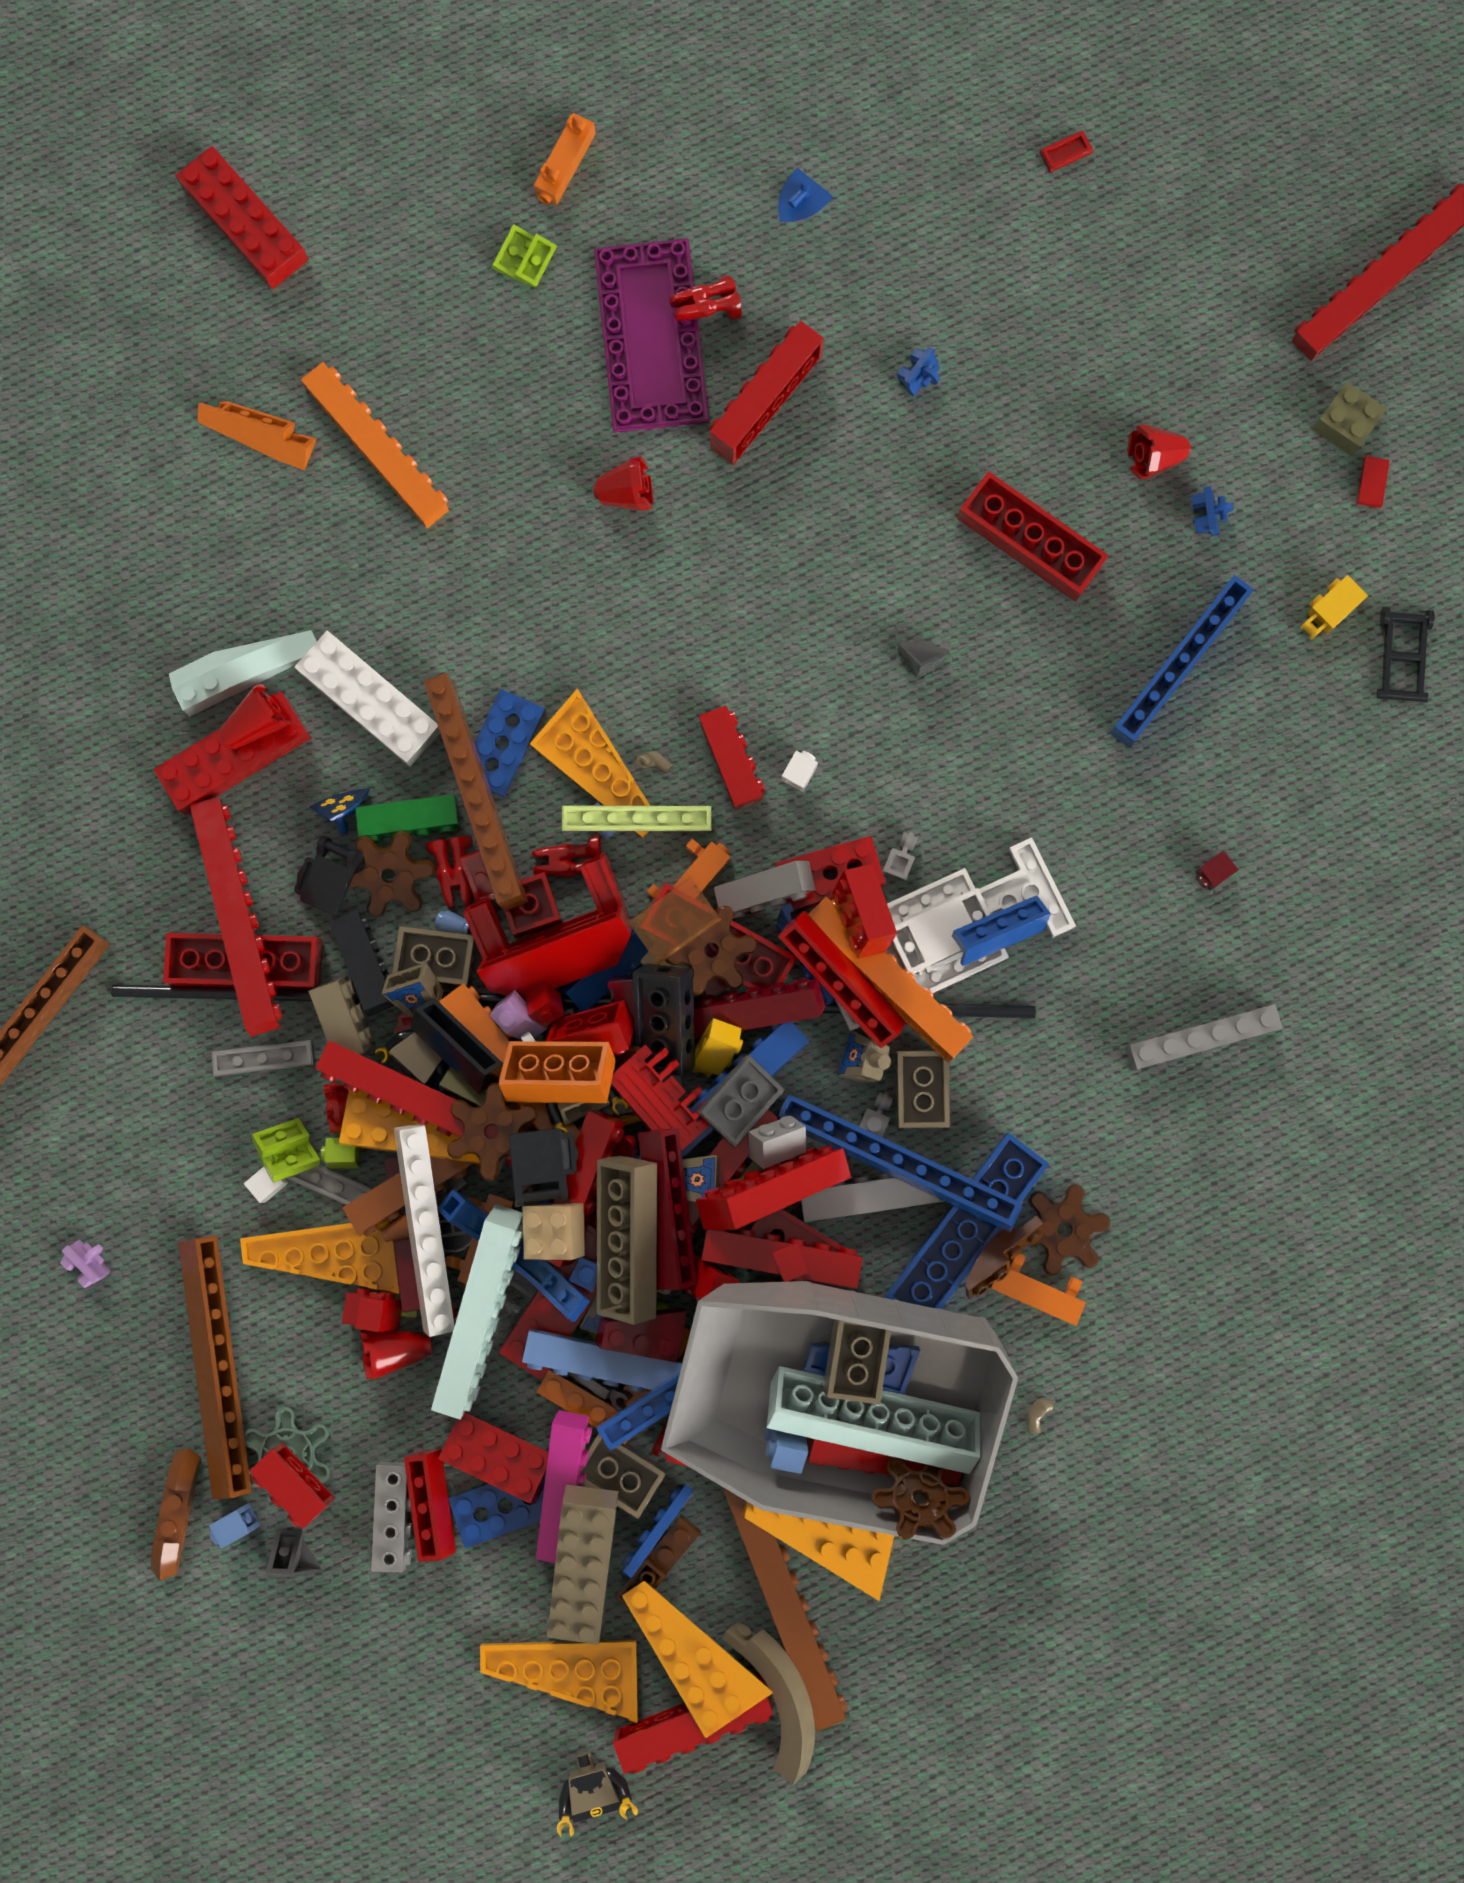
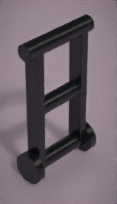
[1377,606,1435,702]

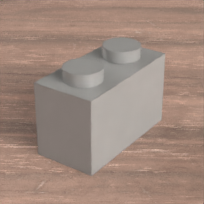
[748,1115,806,1169]

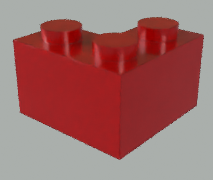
[342,1288,402,1332]

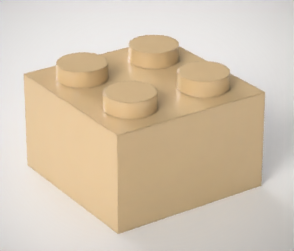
[522,1203,585,1260]

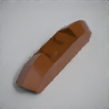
[151,1448,201,1581]

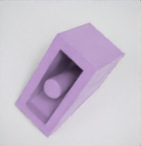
[490,990,548,1040]

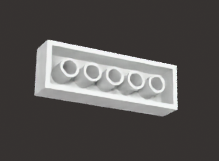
[295,631,440,767]

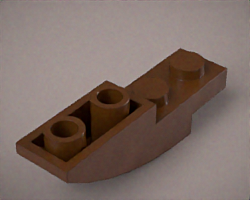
[966,1216,1043,1300]
[614,1514,701,1610]

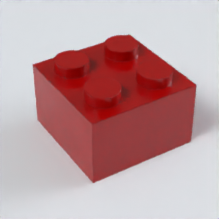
[504,872,563,939]

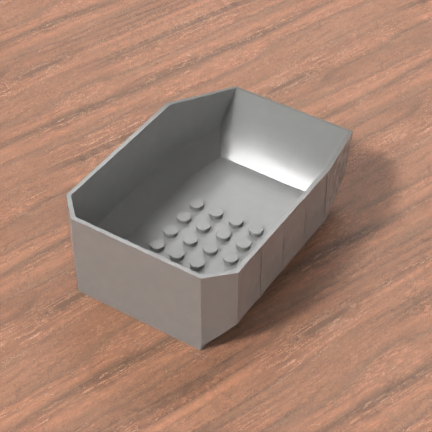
[661,1281,1018,1545]

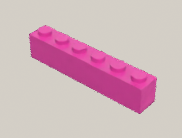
[536,1410,592,1563]

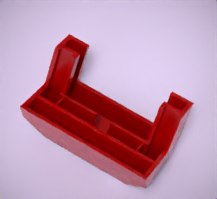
[463,853,632,1000]

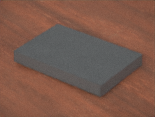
[697,1055,785,1147]

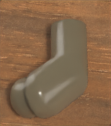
[636,751,674,774]
[1027,1398,1054,1433]

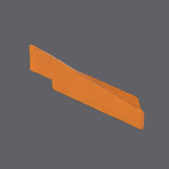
[197,401,317,470]

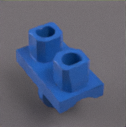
[897,346,940,396]
[1191,486,1234,535]

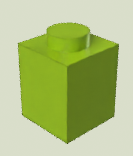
[321,1138,360,1169]

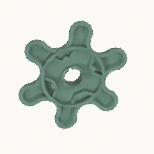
[244,1407,330,1487]

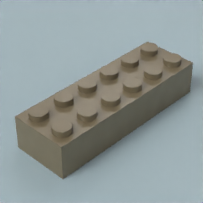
[597,1155,657,1325]
[547,1484,619,1644]

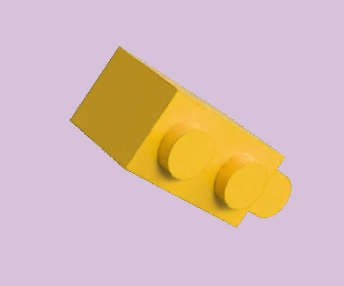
[1299,575,1368,640]
[692,1018,743,1078]

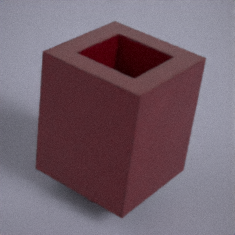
[1195,850,1239,891]

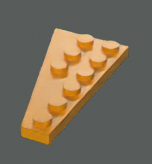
[530,688,650,839]
[240,1220,400,1294]
[622,1581,773,1738]
[480,1640,638,1723]

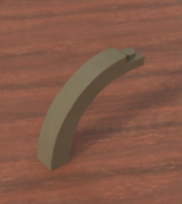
[722,1621,815,1785]

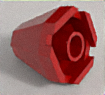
[1127,425,1191,479]
[593,456,654,511]

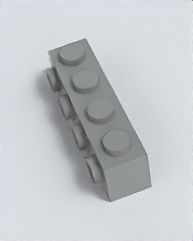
[714,861,816,920]
[371,1462,413,1572]

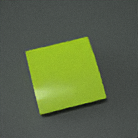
[491,224,557,288]
[252,1118,320,1183]

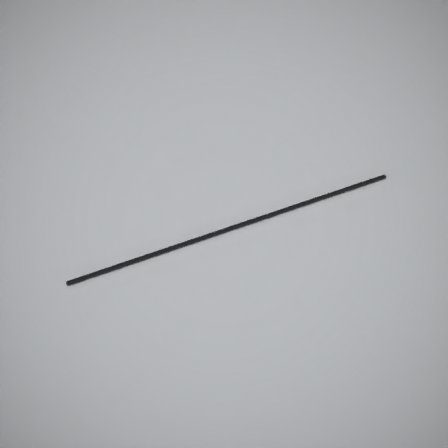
[111,984,1036,1018]

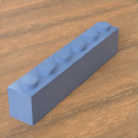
[522,1328,682,1392]

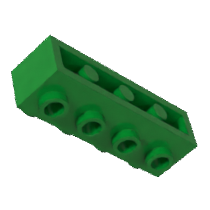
[355,794,461,843]

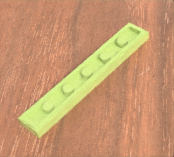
[562,806,711,831]

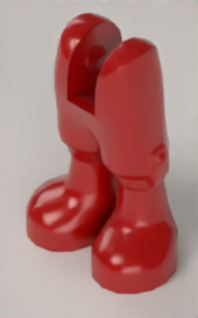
[669,275,742,321]
[532,834,602,879]
[426,836,473,909]

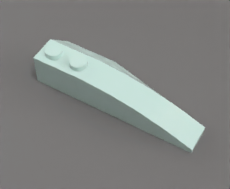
[169,630,317,717]

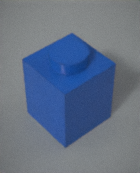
[569,1256,597,1292]

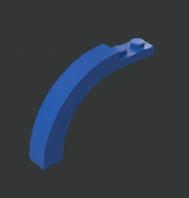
[437,1189,590,1322]

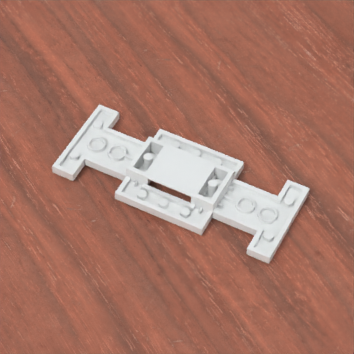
[835,838,1076,1032]

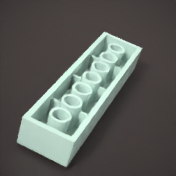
[431,1204,523,1420]
[767,1366,980,1474]

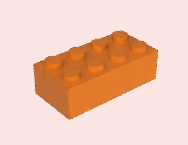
[499,1041,616,1103]

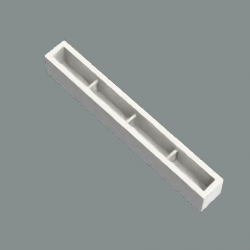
[394,1123,455,1337]

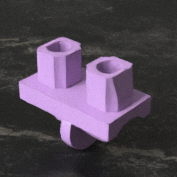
[60,1240,111,1288]

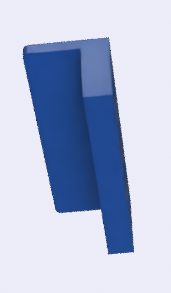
[952,895,1051,966]
[559,921,655,1012]
[596,1373,680,1451]

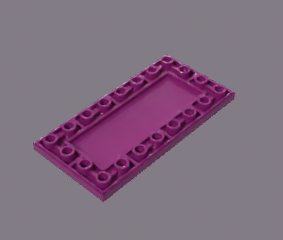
[594,238,709,433]

